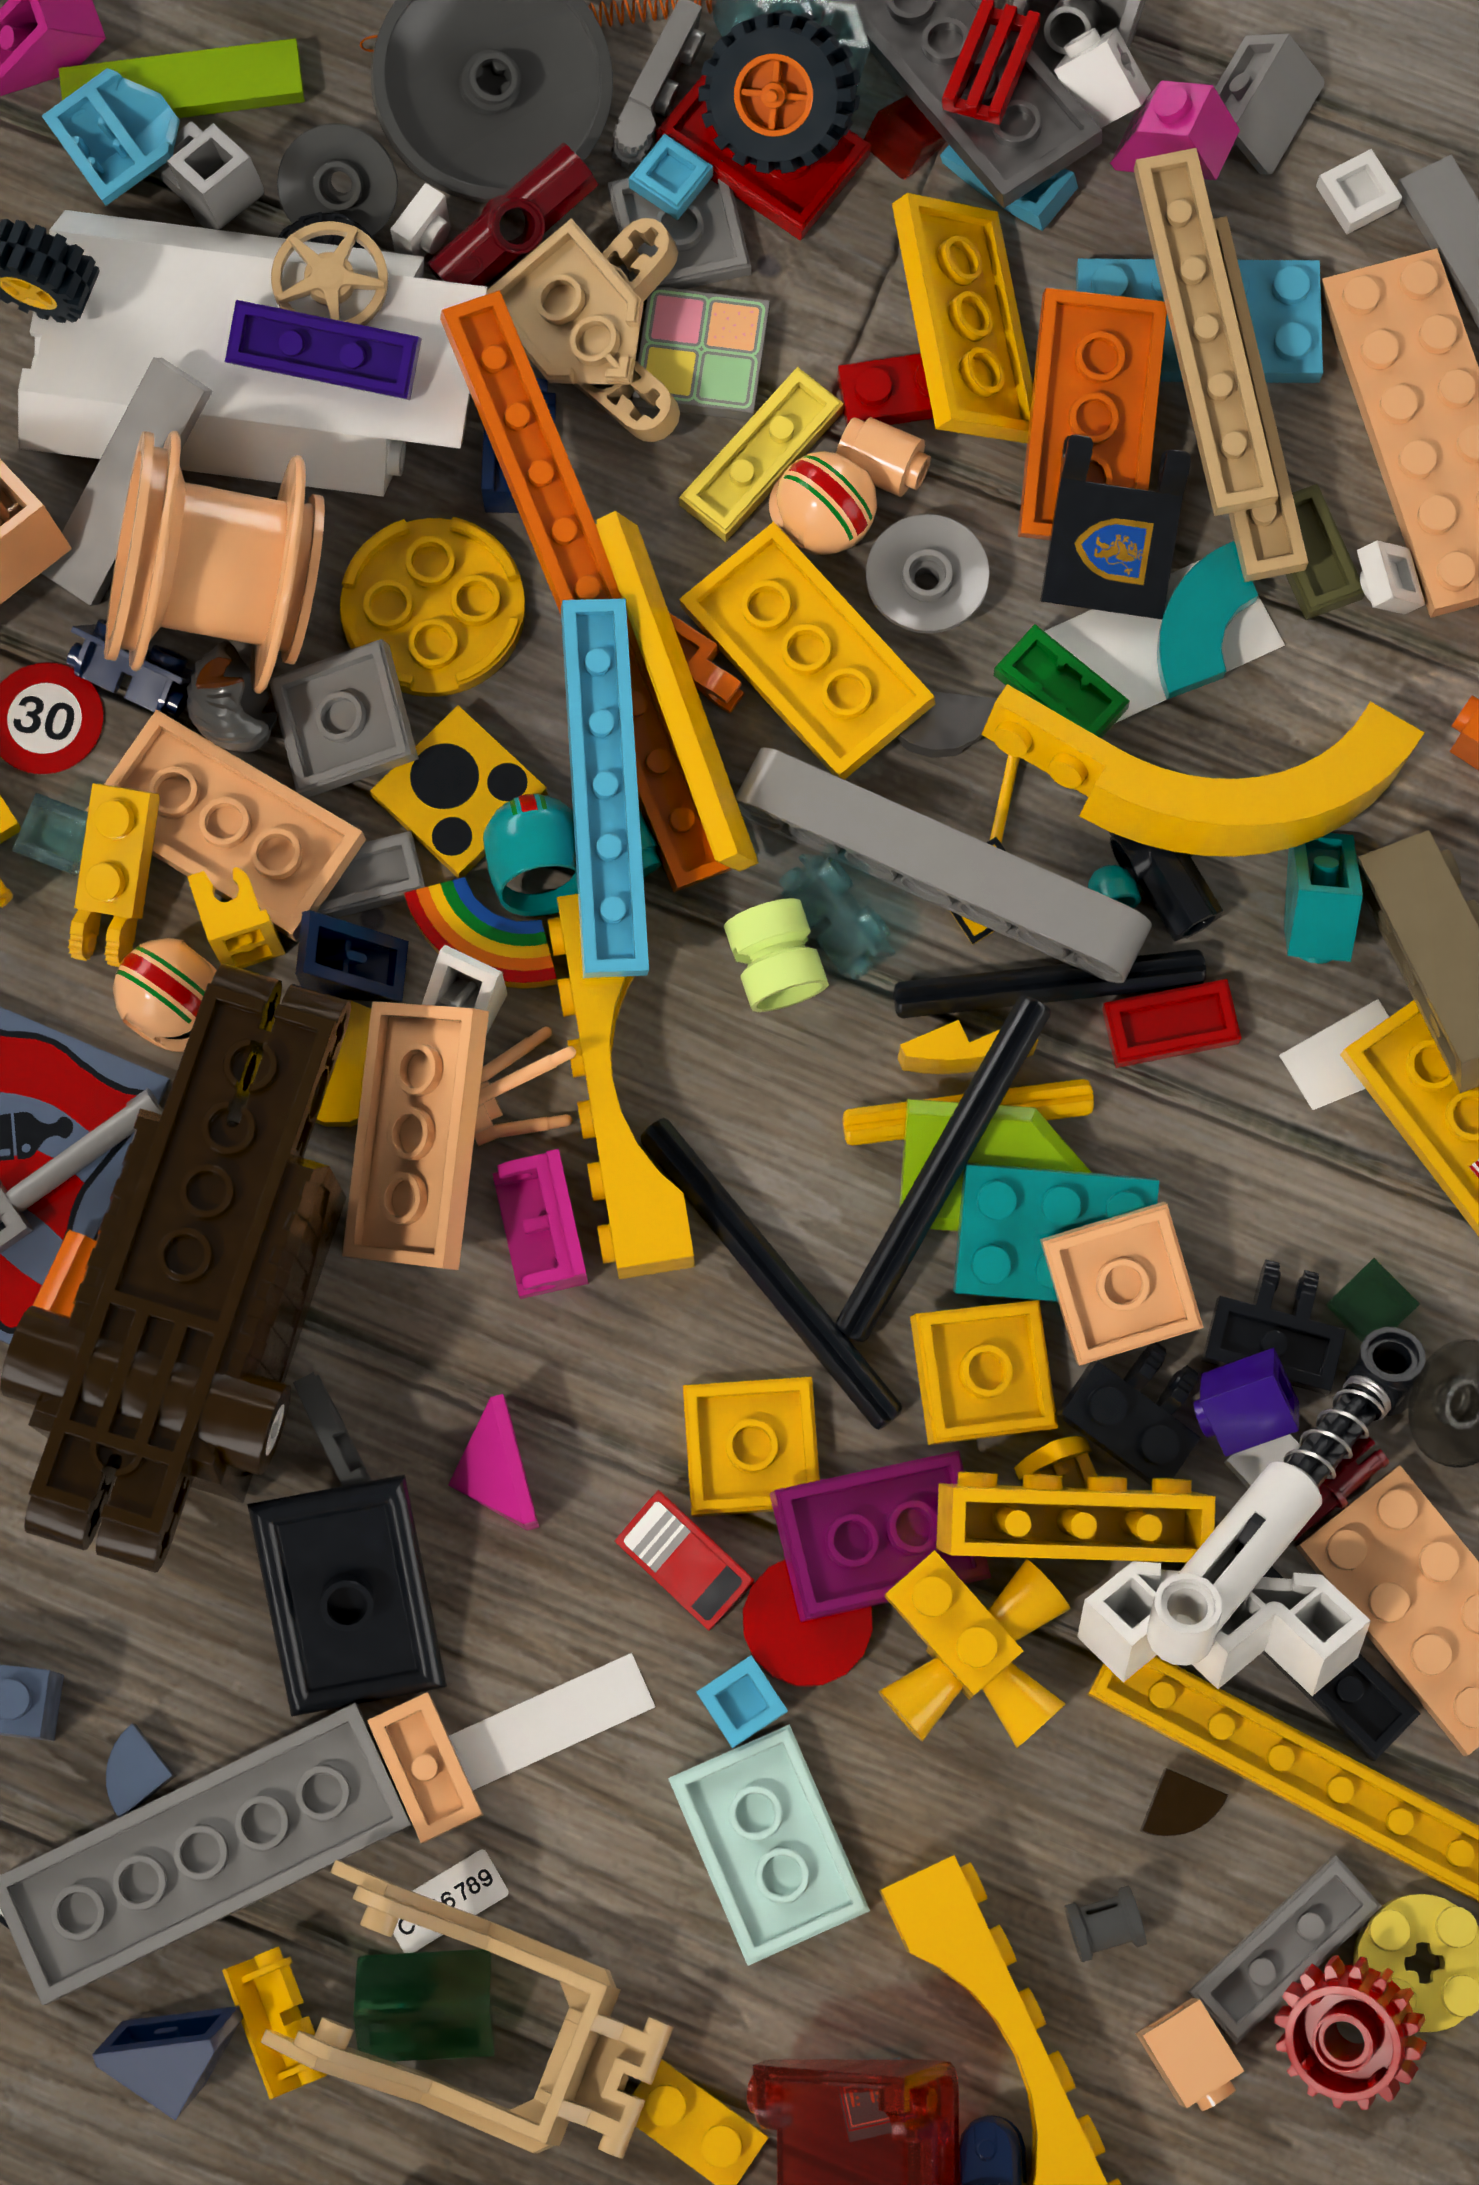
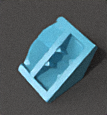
[42,68,180,206]

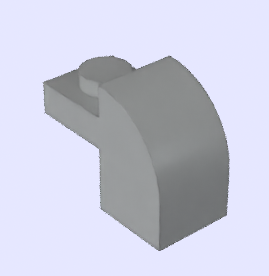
[153,121,264,230]

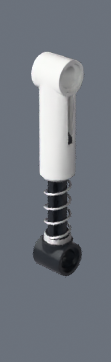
[1147,1327,1426,1666]

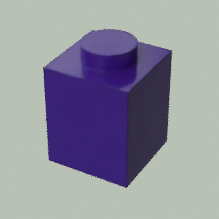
[1193,1347,1299,1457]

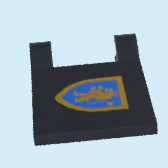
[1040,434,1191,620]

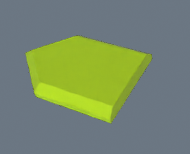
[899,1099,1092,1231]

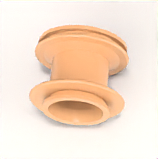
[104,431,325,694]

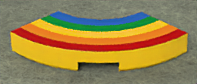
[404,877,558,988]

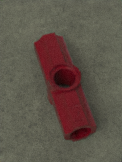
[426,143,599,286]

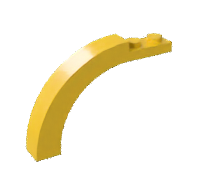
[981,684,1425,857]

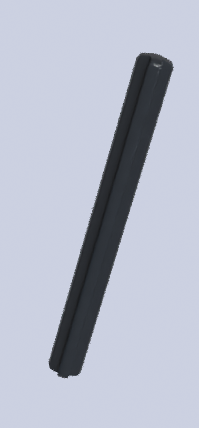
[836,995,1051,1342]
[640,1118,902,1430]

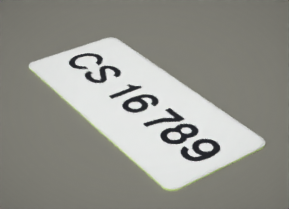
[393,1849,509,1955]

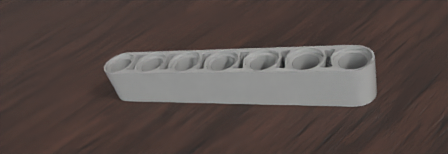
[735,747,1152,983]

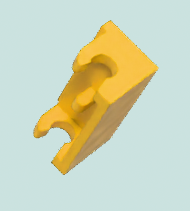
[187,867,286,968]

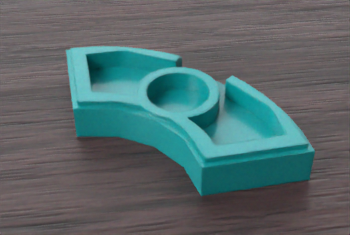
[1157,541,1258,700]

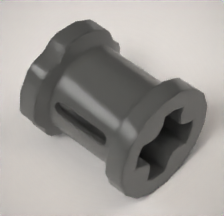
[1064,1885,1147,1962]

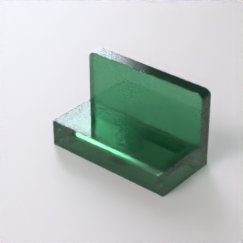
[353,1949,495,2062]

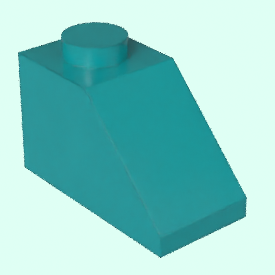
[1284,833,1363,964]

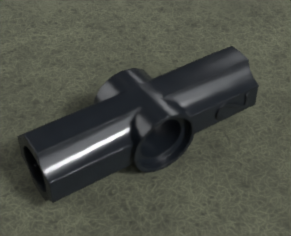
[1108,831,1223,942]

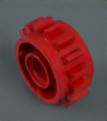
[1274,1955,1427,2110]

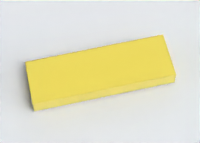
[679,367,844,542]

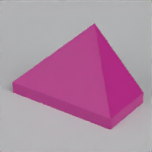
[448,1394,539,1531]

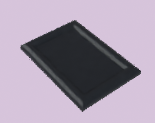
[247,1475,447,1717]

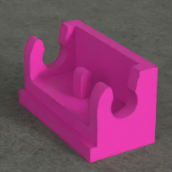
[492,1149,589,1299]

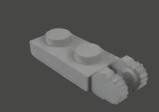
[611,0,706,170]

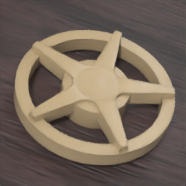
[271,221,388,326]

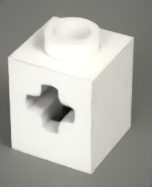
[1054,27,1151,128]

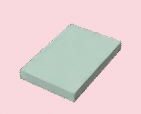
[668,1724,870,1966]

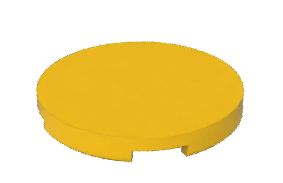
[340,517,525,697]

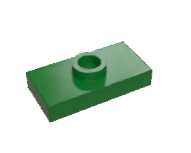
[993,624,1130,738]

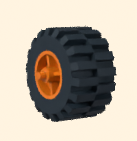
[699,10,860,174]

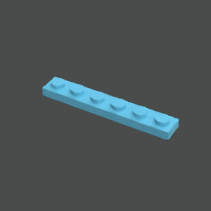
[561,598,649,978]

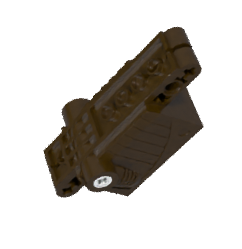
[1,963,351,1573]

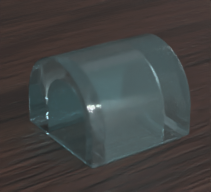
[12,793,88,876]

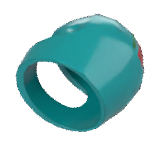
[483,794,578,917]

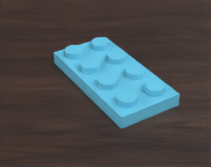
[1076,258,1323,383]

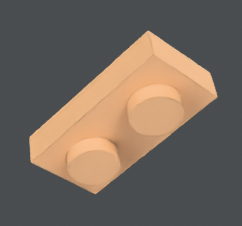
[367,1692,483,1844]

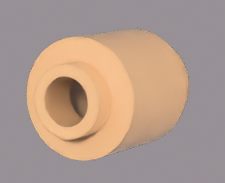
[836,417,931,497]

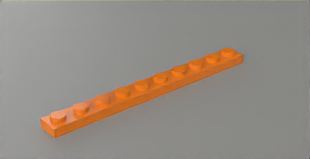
[440,290,732,892]

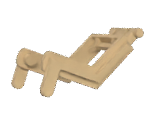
[261,1860,674,2159]

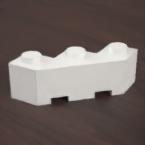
[1077,1561,1371,1696]

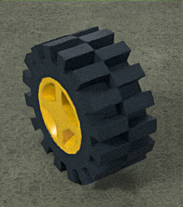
[0,219,100,323]

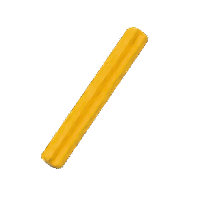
[842,1079,1094,1146]

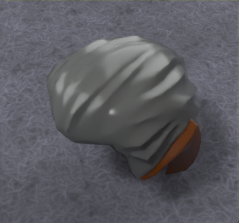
[187,641,278,752]

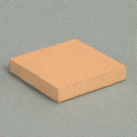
[1040,1202,1204,1366]

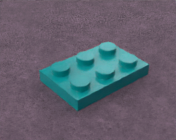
[953,1163,1160,1302]

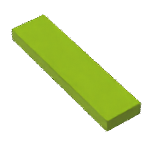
[59,38,305,118]

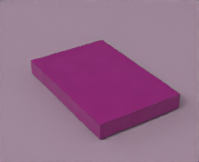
[770,1450,991,1622]

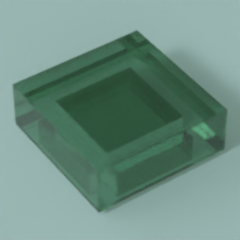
[1326,1258,1420,1342]

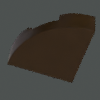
[1140,1768,1228,1836]

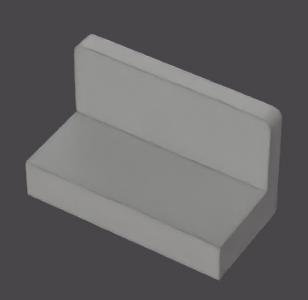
[1215,34,1324,174]

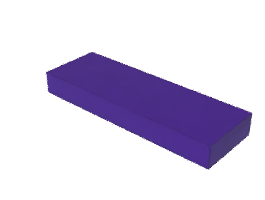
[225,300,422,400]

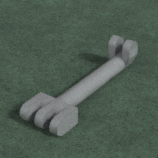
[0,1088,163,1253]

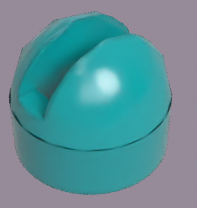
[1088,865,1141,909]

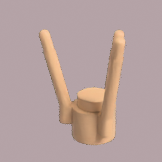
[474,1026,576,1146]

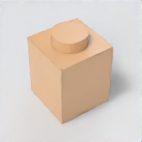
[1135,1998,1244,2111]

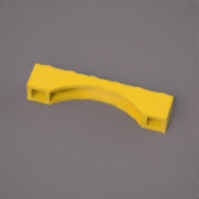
[548,894,695,1279]
[879,1855,1122,2185]

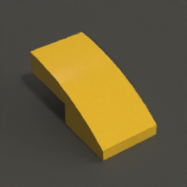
[897,1020,1038,1074]

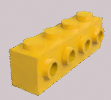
[936,1472,1216,1563]

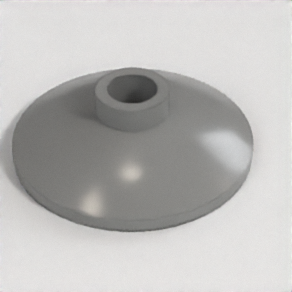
[866,514,990,634]

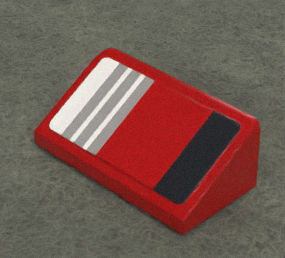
[614,1490,754,1631]

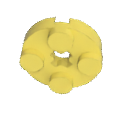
[1353,1894,1479,2032]

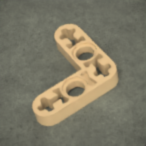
[573,218,680,442]

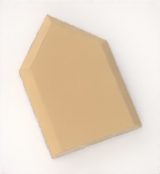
[487,218,644,385]

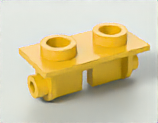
[222,1946,327,2100]

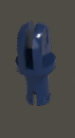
[958,2115,1027,2185]

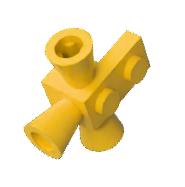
[878,1550,1070,1748]

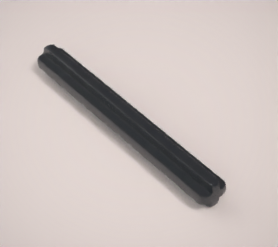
[893,949,1206,1018]

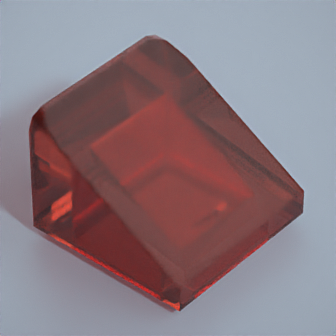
[864,95,947,179]

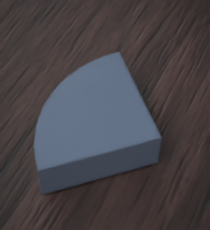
[106,1723,175,1817]

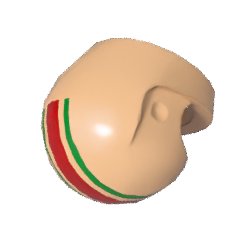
[769,451,877,555]
[113,938,217,1052]

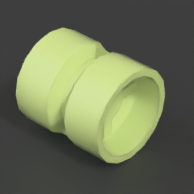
[724,898,829,1012]

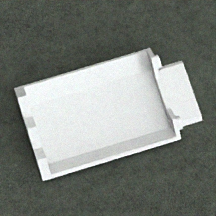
[18,210,487,497]

